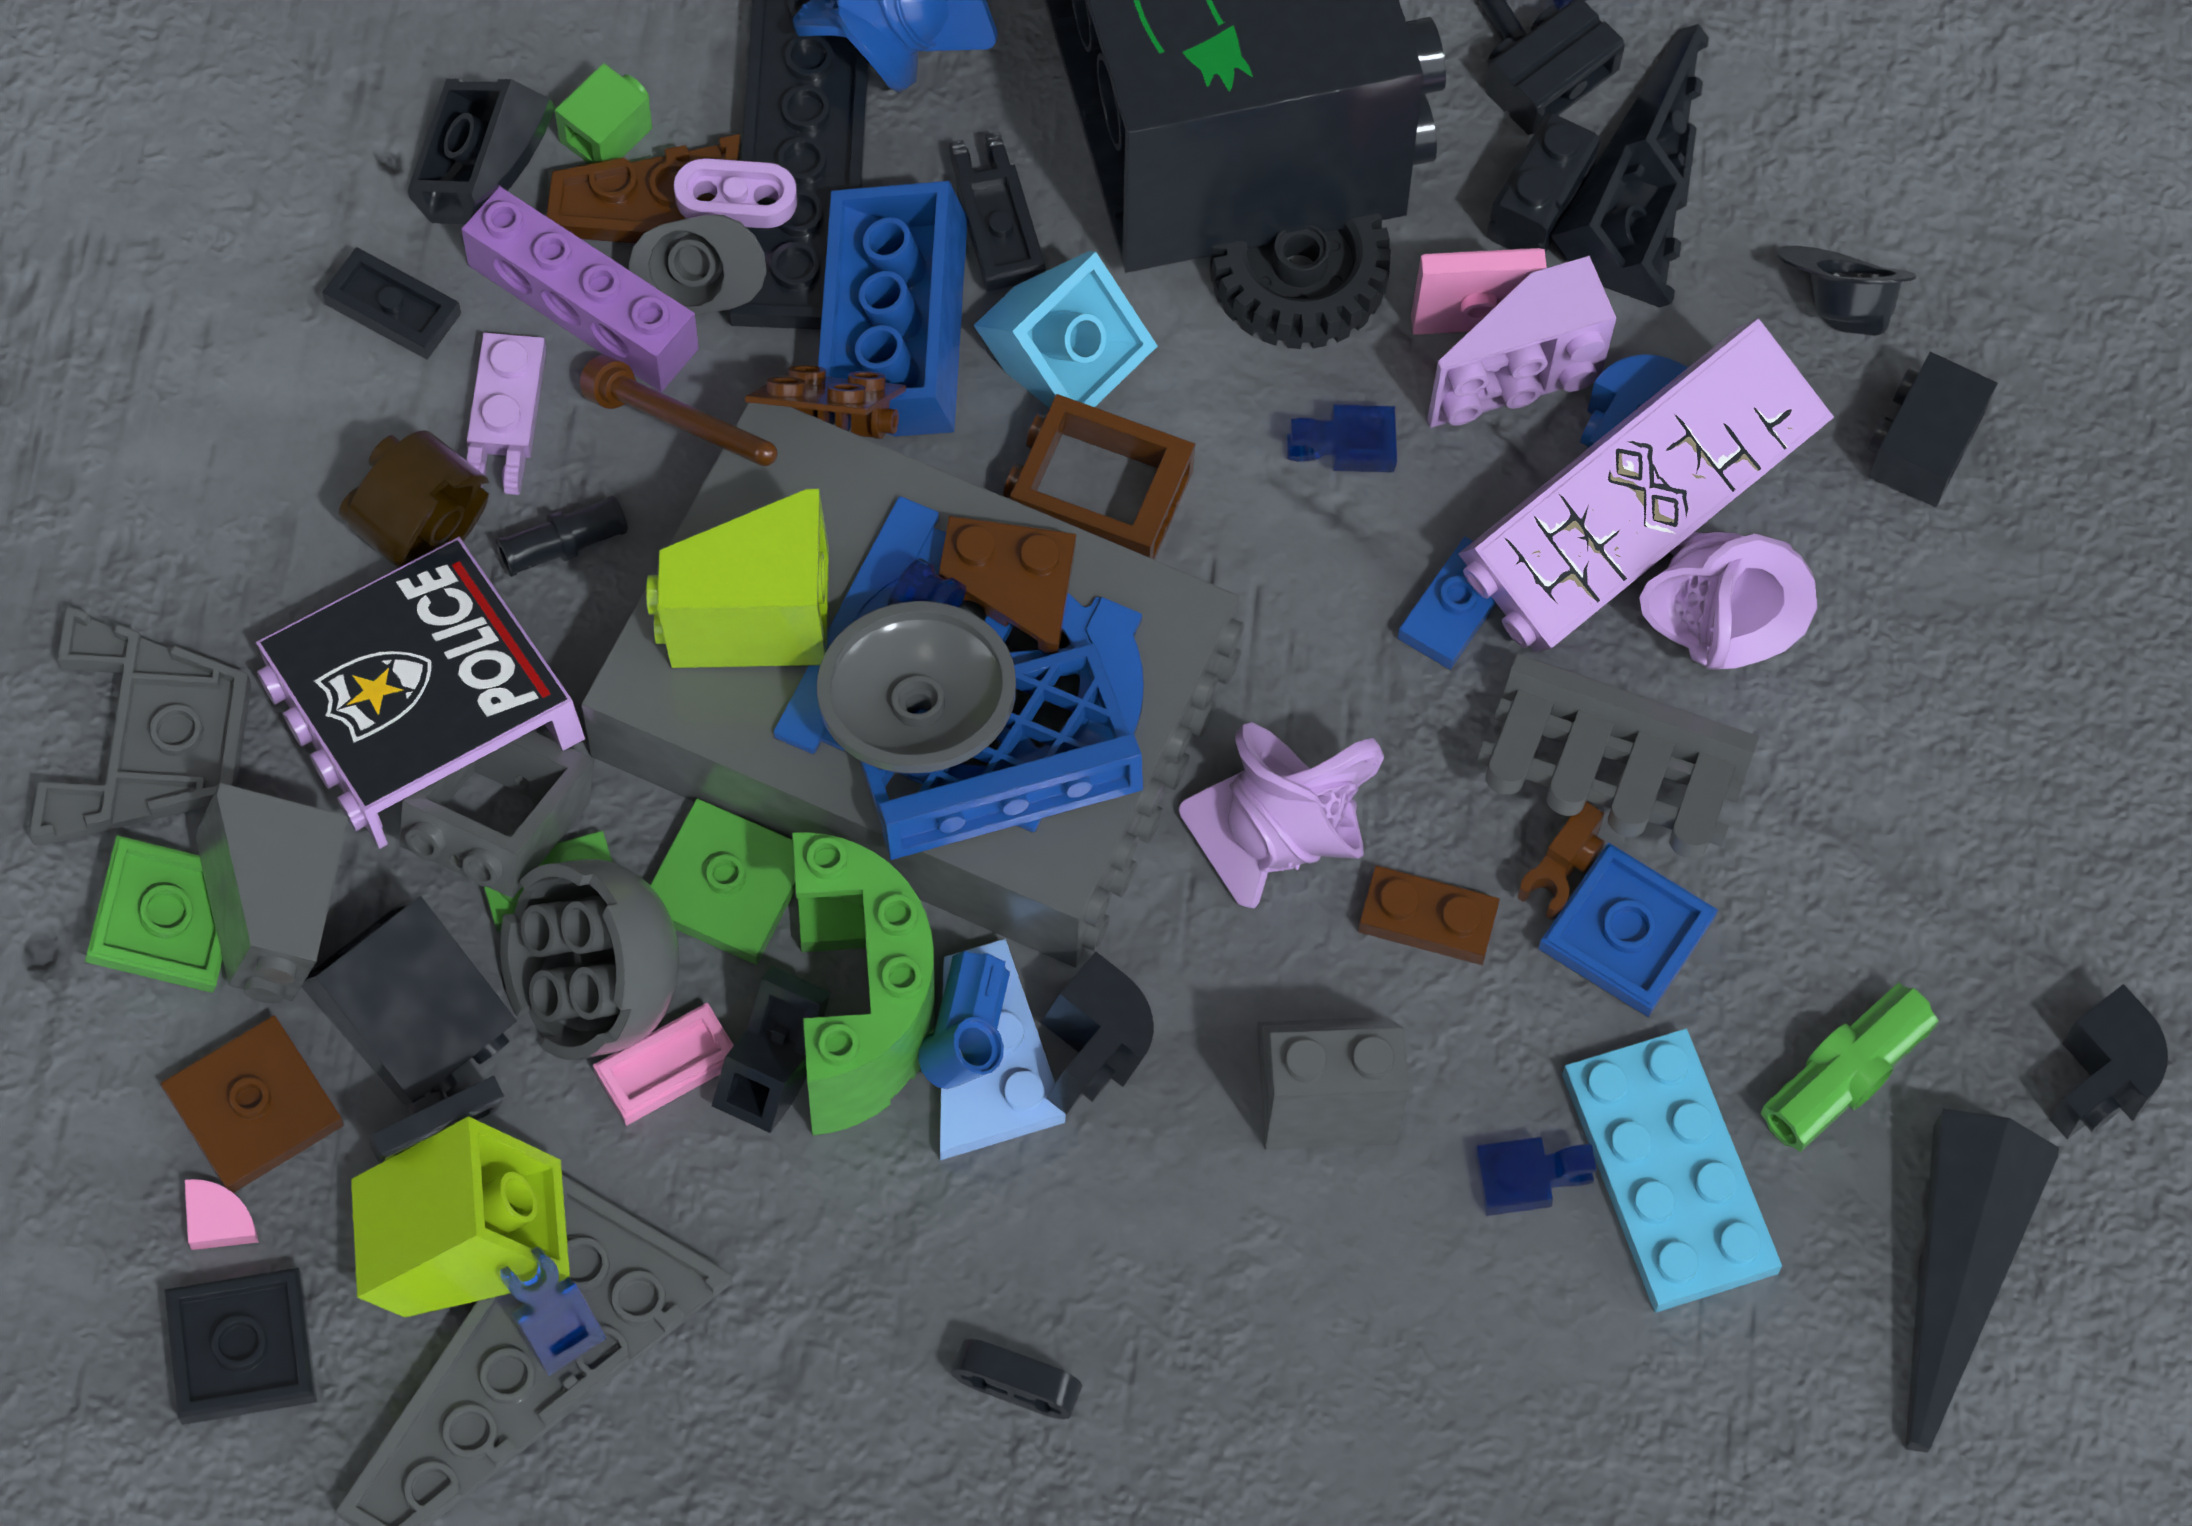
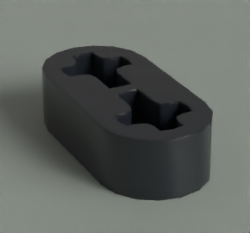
[951,1339,1082,1419]

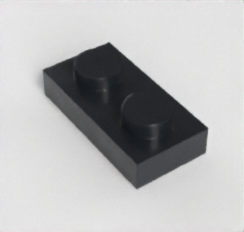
[322,247,461,360]

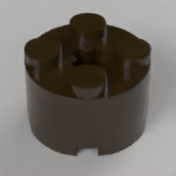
[338,430,489,568]

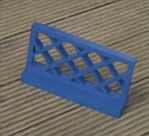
[859,643,1143,860]

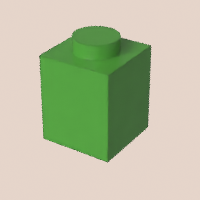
[555,63,652,164]

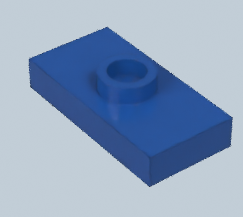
[1397,536,1497,670]

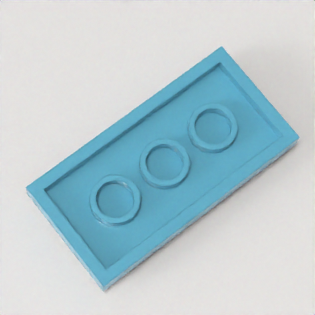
[1562,1028,1782,1313]

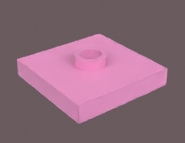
[1411,248,1547,335]

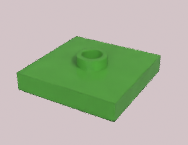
[650,799,796,965]
[84,835,222,993]

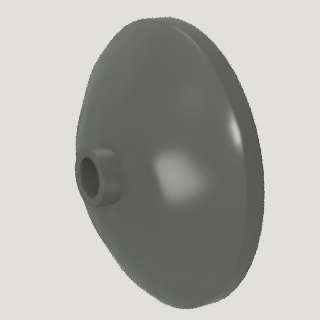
[817,601,1016,773]

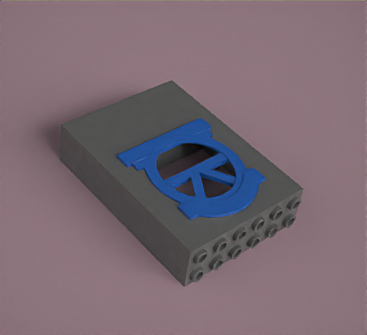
[582,403,1244,968]

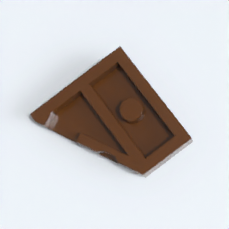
[939,516,1077,655]

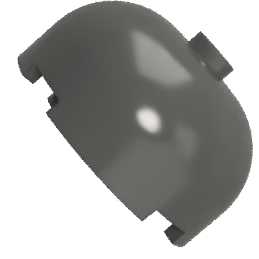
[500,859,679,1060]

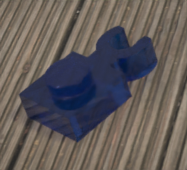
[500,1247,607,1375]

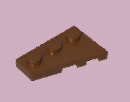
[546,134,741,243]

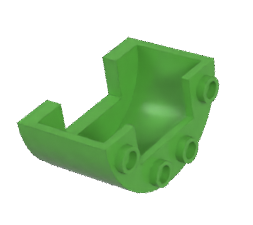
[792,832,935,1135]

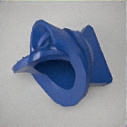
[792,0,998,93]

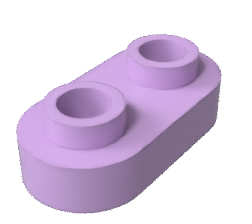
[674,159,797,228]

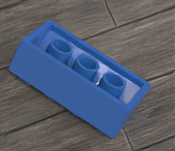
[818,181,967,437]

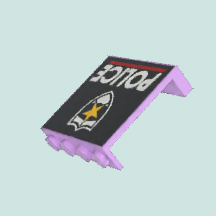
[256,537,585,849]

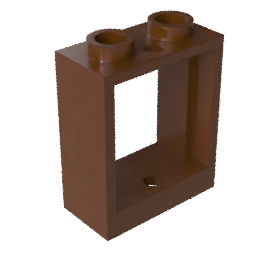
[1003,394,1196,560]

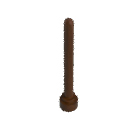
[580,355,778,466]

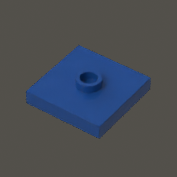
[1538,842,1718,1017]

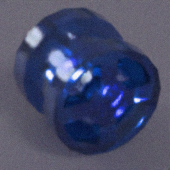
[887,558,966,608]

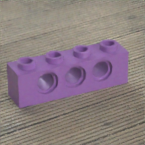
[461,186,699,393]

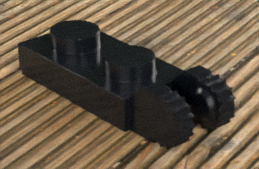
[949,132,1046,292]

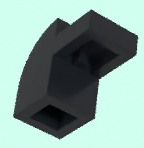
[1041,951,1154,1115]
[712,966,831,1133]
[2050,984,2168,1139]

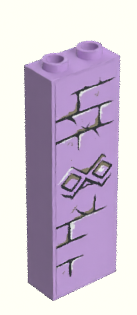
[1459,318,1834,652]

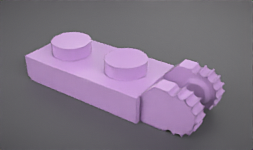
[467,333,546,495]

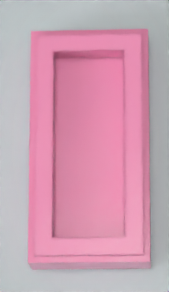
[593,1002,734,1126]

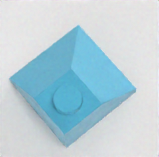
[974,251,1158,408]

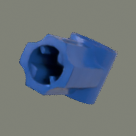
[918,951,1010,1089]

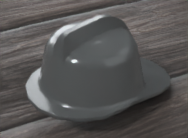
[628,215,767,316]

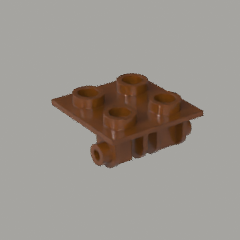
[745,365,906,439]

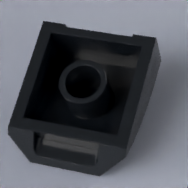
[408,79,555,225]

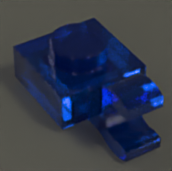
[1287,405,1397,473]
[1476,1137,1597,1216]

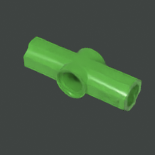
[1760,982,1939,1152]

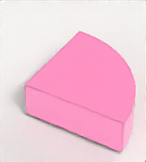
[185,1179,259,1250]

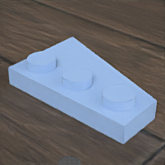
[940,939,1066,1160]

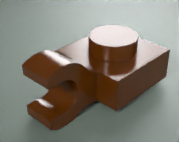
[1518,802,1605,920]

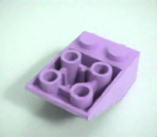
[1427,256,1616,428]

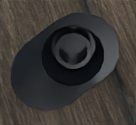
[1777,246,1916,336]

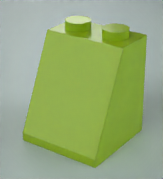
[647,489,829,668]
[351,1116,570,1317]

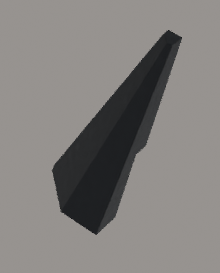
[1551,24,1709,308]
[1905,1108,2059,1453]

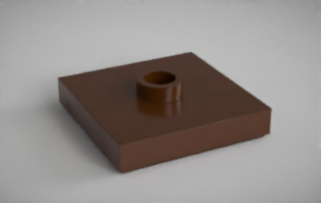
[160,1015,345,1193]

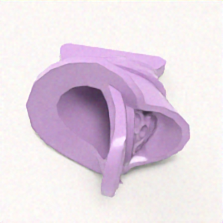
[1639,532,1817,670]
[1179,722,1384,908]

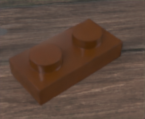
[1358,865,1500,965]

